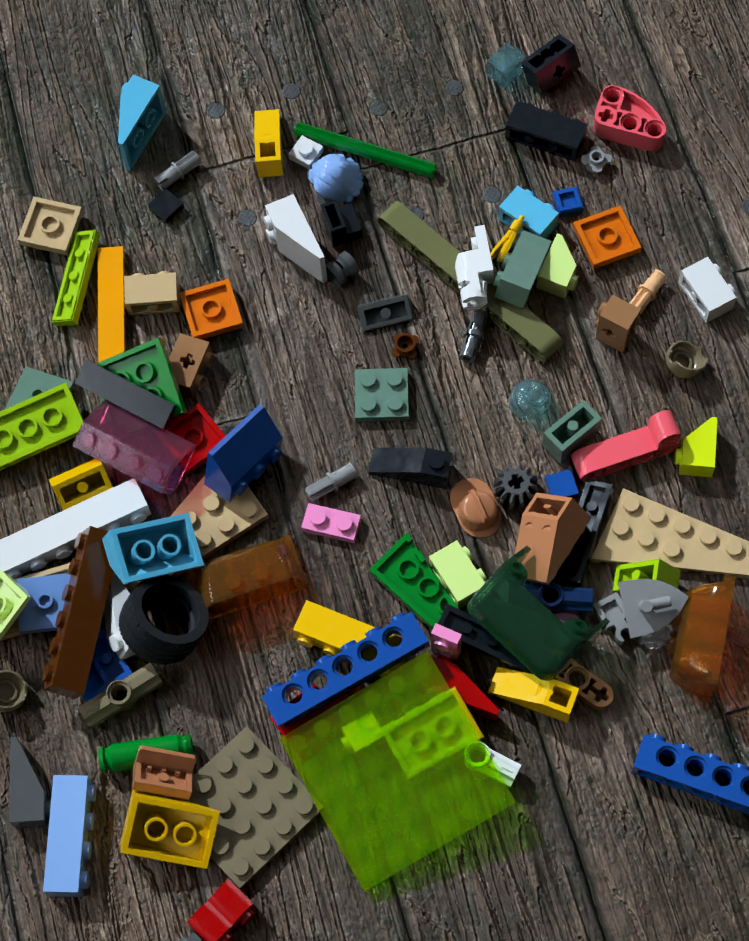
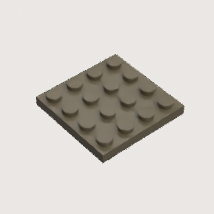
[177,726,325,890]

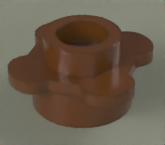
[391,333,419,360]

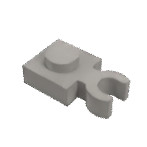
[592,592,636,646]

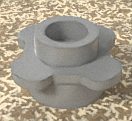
[581,146,612,173]

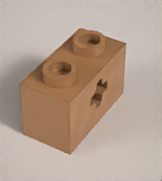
[595,295,641,353]
[169,333,214,398]

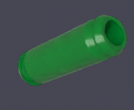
[98,733,194,773]

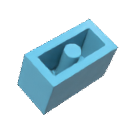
[498,185,559,239]

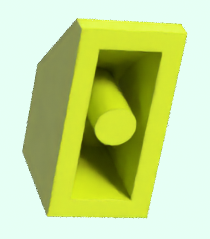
[675,417,717,477]

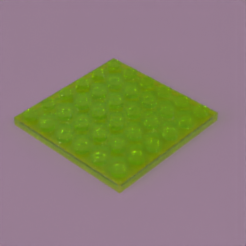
[279,651,517,892]

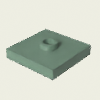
[5,366,75,409]

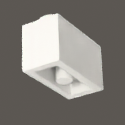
[678,257,736,323]

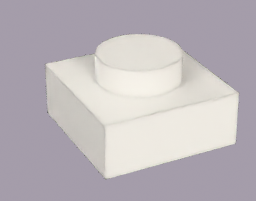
[288,135,324,170]

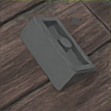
[356,293,414,332]

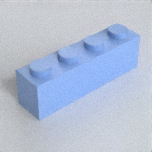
[43,775,96,897]

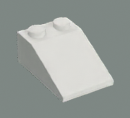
[263,194,327,283]

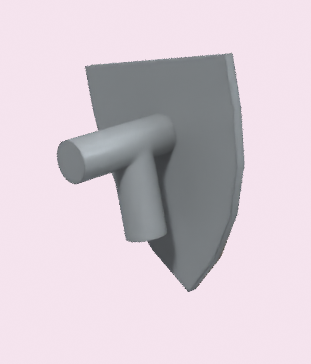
[618,579,689,638]

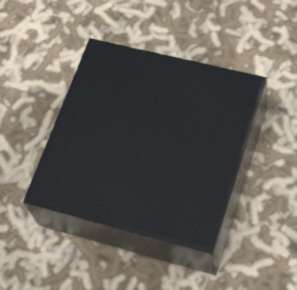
[148,188,184,224]

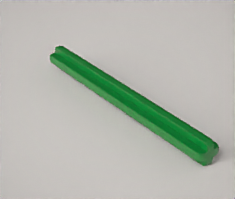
[294,122,437,178]

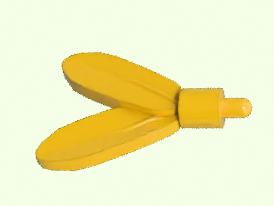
[490,215,525,263]

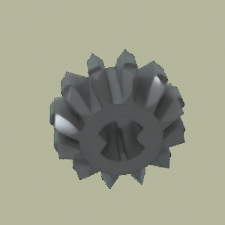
[492,463,539,510]

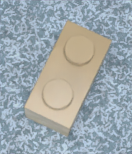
[124,271,180,316]

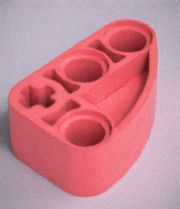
[593,85,666,152]

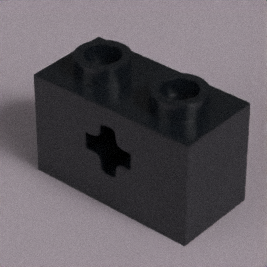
[521,34,581,95]

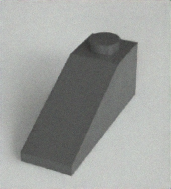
[9,737,51,828]

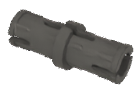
[459,309,489,363]

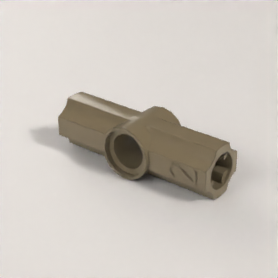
[77,662,164,729]

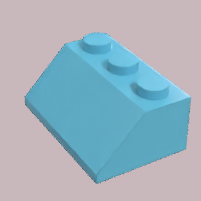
[102,513,204,585]

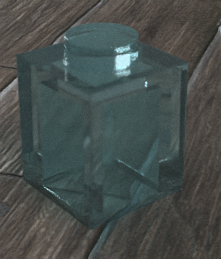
[486,42,525,89]

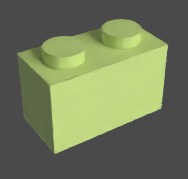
[429,540,488,609]

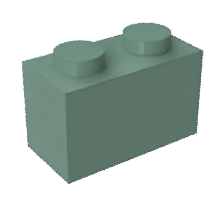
[542,400,602,464]

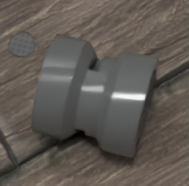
[326,251,360,287]

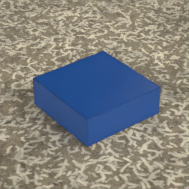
[552,186,584,218]
[544,469,579,498]

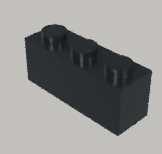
[505,101,588,162]

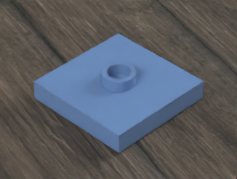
[17,573,71,634]

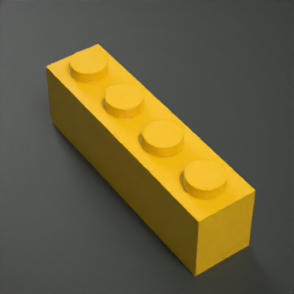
[293,600,405,679]

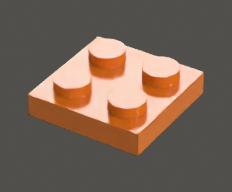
[573,205,642,269]
[179,279,244,340]

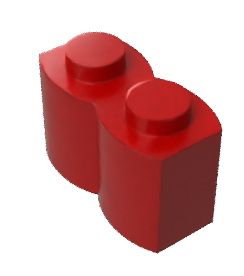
[187,879,256,941]

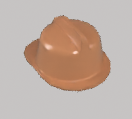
[450,478,502,538]

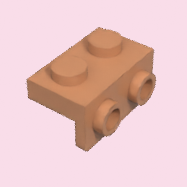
[132,745,196,800]

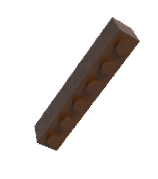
[42,526,113,699]

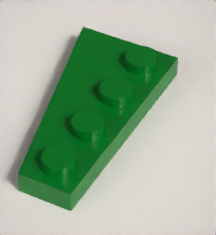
[369,532,459,630]

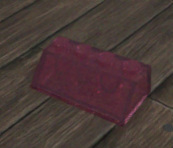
[72,399,197,494]

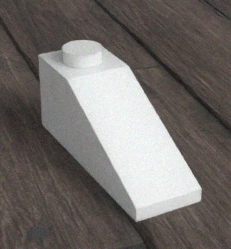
[104,571,136,660]

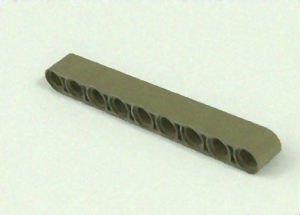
[377,201,563,363]

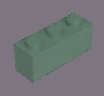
[493,230,552,308]

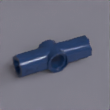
[508,582,593,615]

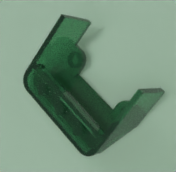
[467,546,610,681]

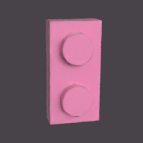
[301,503,361,543]
[431,623,462,661]

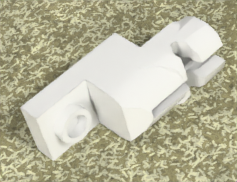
[455,225,494,310]

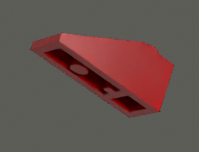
[417,654,499,722]

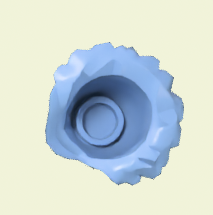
[308,154,364,202]

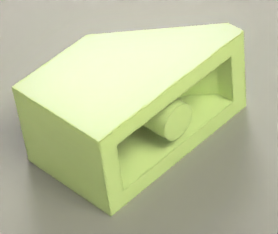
[536,233,579,299]

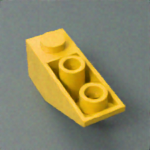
[254,109,284,178]
[488,667,579,723]

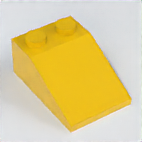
[120,790,220,869]

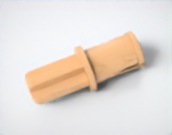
[630,269,667,314]

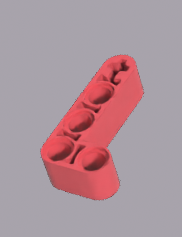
[571,410,682,482]

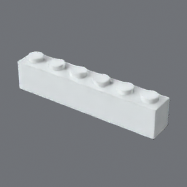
[0,478,152,579]

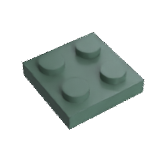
[355,368,409,422]

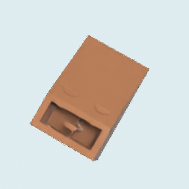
[511,493,591,585]

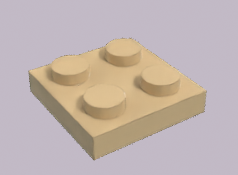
[17,197,83,256]

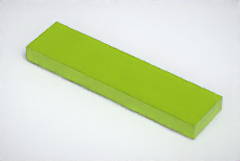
[52,230,101,326]

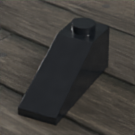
[368,448,453,490]

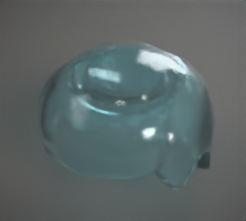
[508,379,552,420]

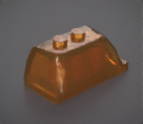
[187,535,308,620]
[667,574,736,700]

